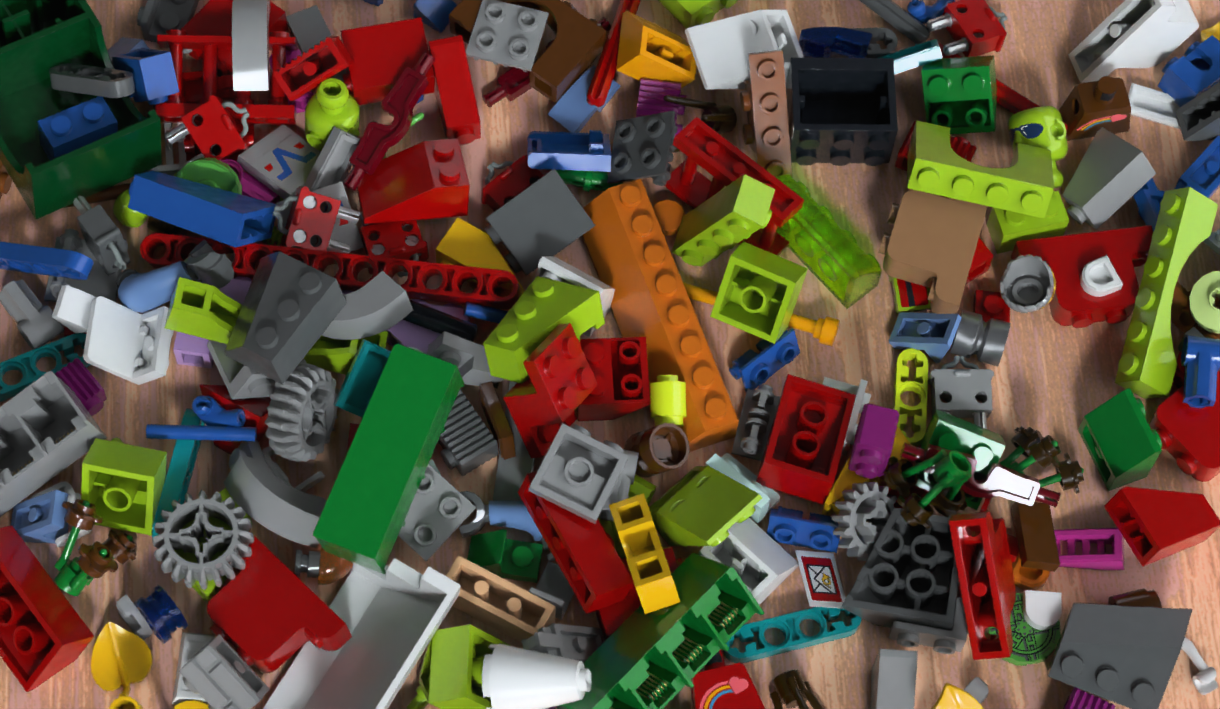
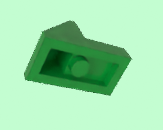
[467,529,543,583]

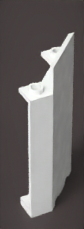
[263,558,461,709]

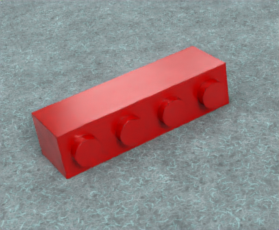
[518,470,634,614]

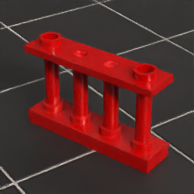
[155,30,298,125]
[664,117,804,256]

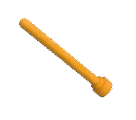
[683,282,840,347]

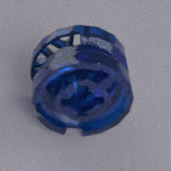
[133,585,189,644]

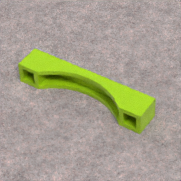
[1114,187,1218,399]
[164,277,388,375]

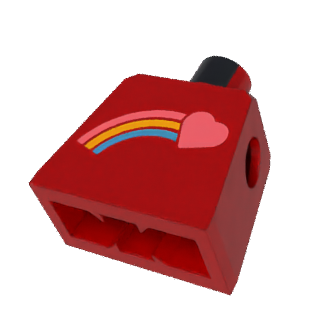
[690,649,765,709]

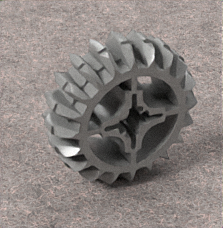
[265,364,339,462]
[152,490,254,590]

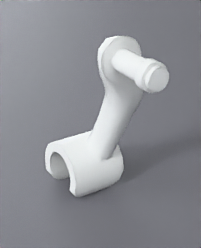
[1181,637,1218,695]

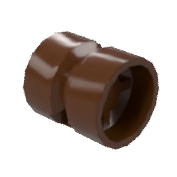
[624,423,689,477]

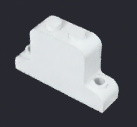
[1068,0,1199,83]

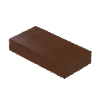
[479,381,516,460]
[1012,501,1060,572]

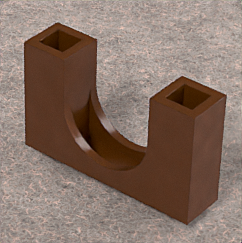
[449,0,606,103]

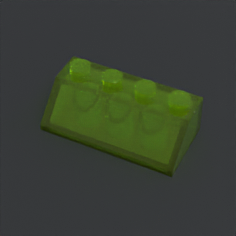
[774,174,882,309]

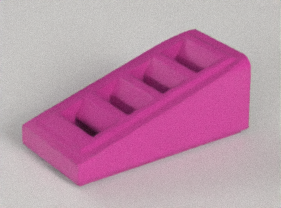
[1054,528,1124,571]

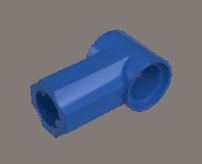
[1181,335,1220,408]

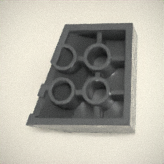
[224,251,346,385]
[842,508,959,631]
[1047,603,1192,709]

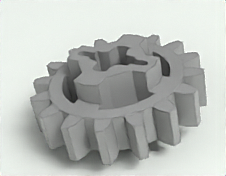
[832,482,902,561]

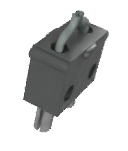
[73,196,131,276]

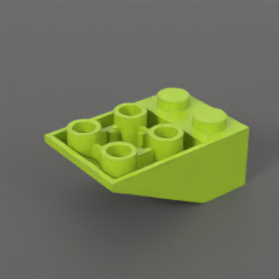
[649,466,762,547]

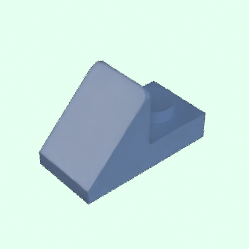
[888,312,962,364]
[11,489,69,544]

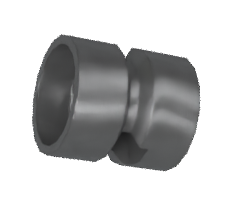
[950,310,1011,367]

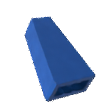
[128,171,278,248]

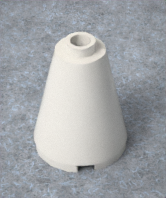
[482,644,592,709]

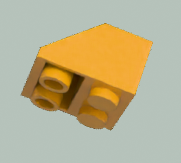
[616,11,696,89]

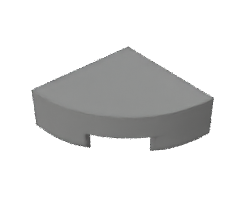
[116,594,153,640]

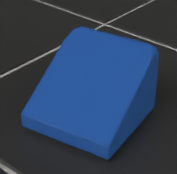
[413,0,457,33]

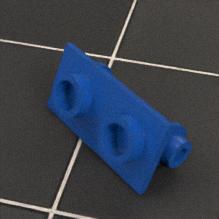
[729,329,800,393]
[767,506,841,553]

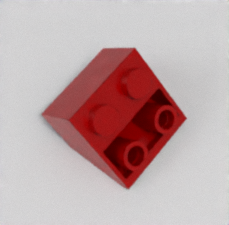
[577,337,650,421]

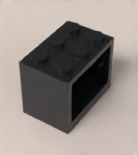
[786,58,898,166]

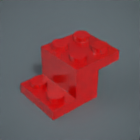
[503,323,598,458]

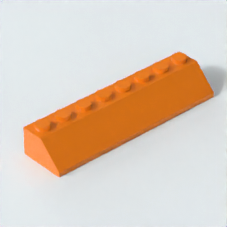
[582,179,739,452]

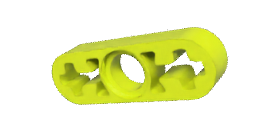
[893,348,929,447]

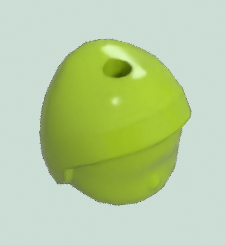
[113,189,148,228]

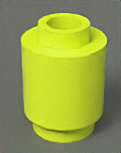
[650,375,687,427]

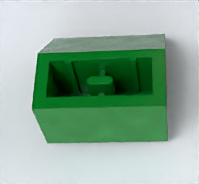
[921,55,997,134]
[1078,388,1162,491]
[915,409,1006,510]

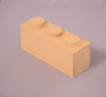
[446,555,556,643]

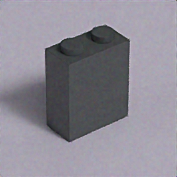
[484,169,595,275]

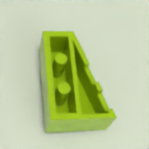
[483,276,605,384]

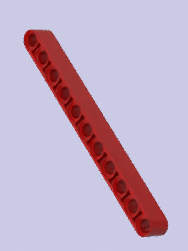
[140,233,522,309]

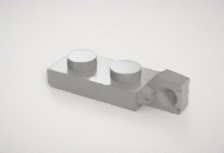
[521,623,605,663]

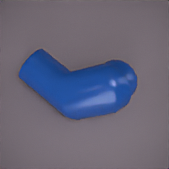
[907,0,956,23]
[192,395,246,427]

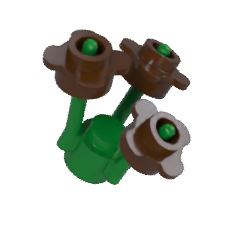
[54,499,137,596]

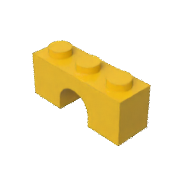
[609,493,680,614]

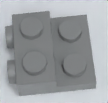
[529,423,629,524]

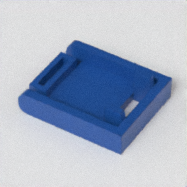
[527,130,611,172]

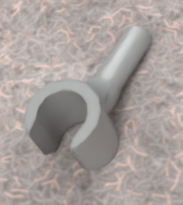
[964,677,989,704]

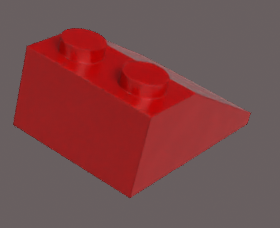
[357,139,470,224]
[756,374,856,505]

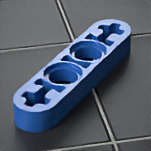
[0,242,94,280]

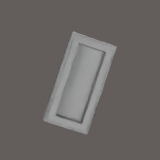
[304,126,361,191]

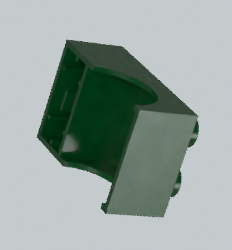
[0,0,162,219]

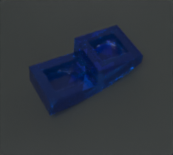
[799,27,873,58]

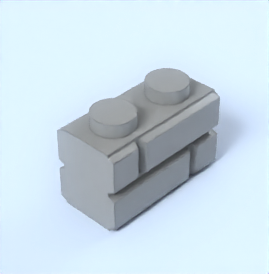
[179,634,270,709]

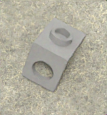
[528,561,574,620]

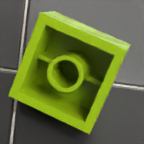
[710,241,808,344]
[81,438,167,536]
[406,624,511,709]

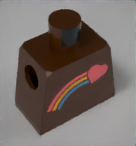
[1059,76,1131,141]

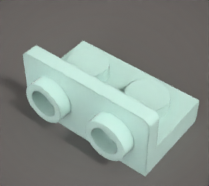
[705,453,780,524]

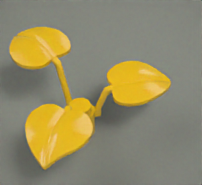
[91,622,209,709]

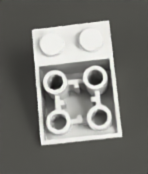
[685,10,804,90]

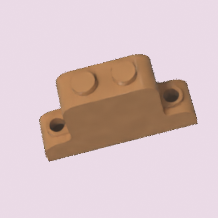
[878,190,988,314]

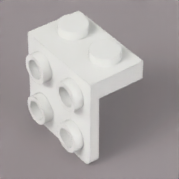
[83,296,174,385]

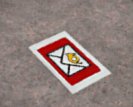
[795,550,846,609]

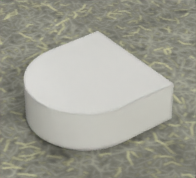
[1080,255,1123,297]
[1022,590,1062,630]

